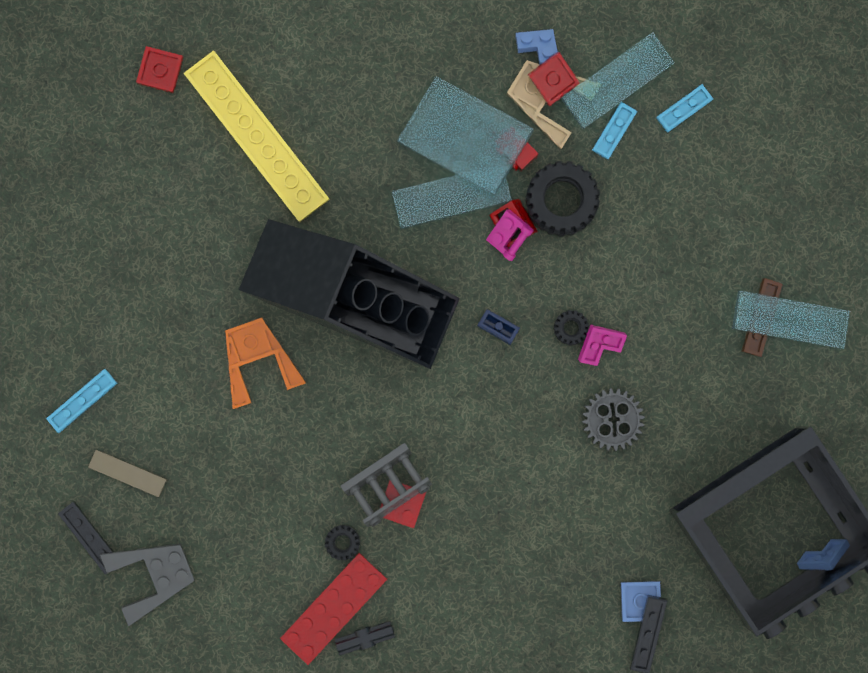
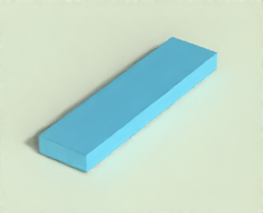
[46,369,118,433]

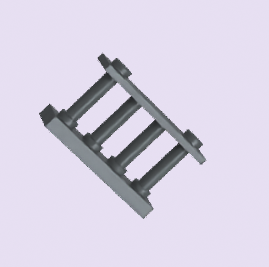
[341,443,432,527]

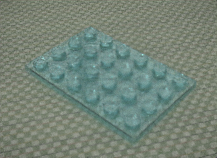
[397,77,534,196]

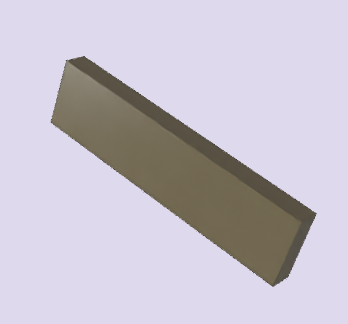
[88,450,167,497]

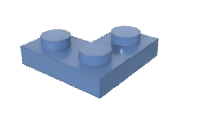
[515,29,557,65]
[797,539,850,570]

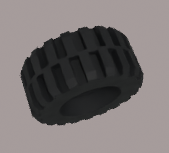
[526,161,600,237]

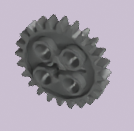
[582,388,645,451]

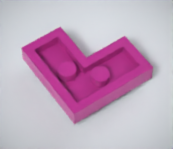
[578,325,627,366]

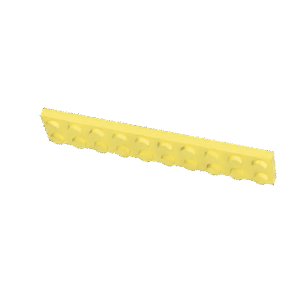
[184,50,330,223]

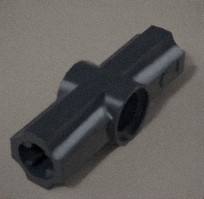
[335,621,395,655]

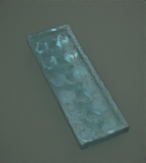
[561,32,674,129]
[392,164,512,229]
[732,291,850,349]

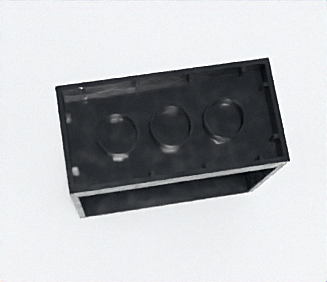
[669,426,868,639]

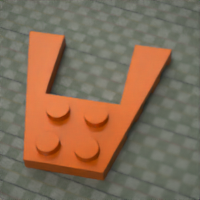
[225,318,306,409]

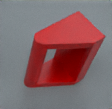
[489,199,538,248]

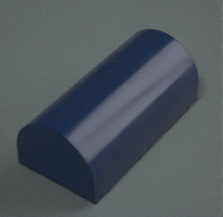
[477,309,520,345]

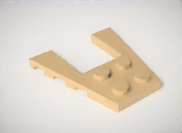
[506,60,601,149]

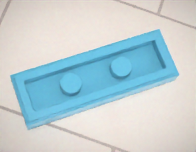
[656,84,713,133]
[592,102,637,160]

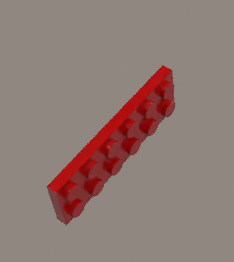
[280,553,387,665]

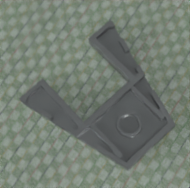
[100,543,195,626]

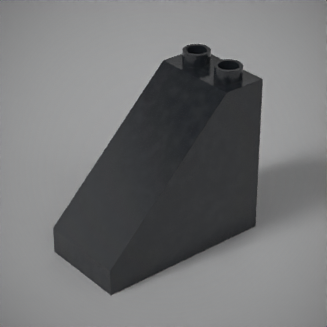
[239,219,460,369]

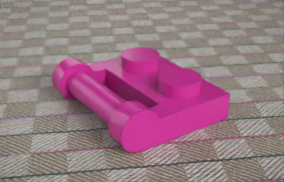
[486,209,533,261]

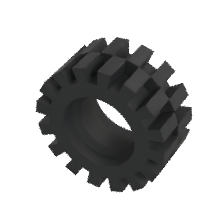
[554,310,589,345]
[325,525,360,560]

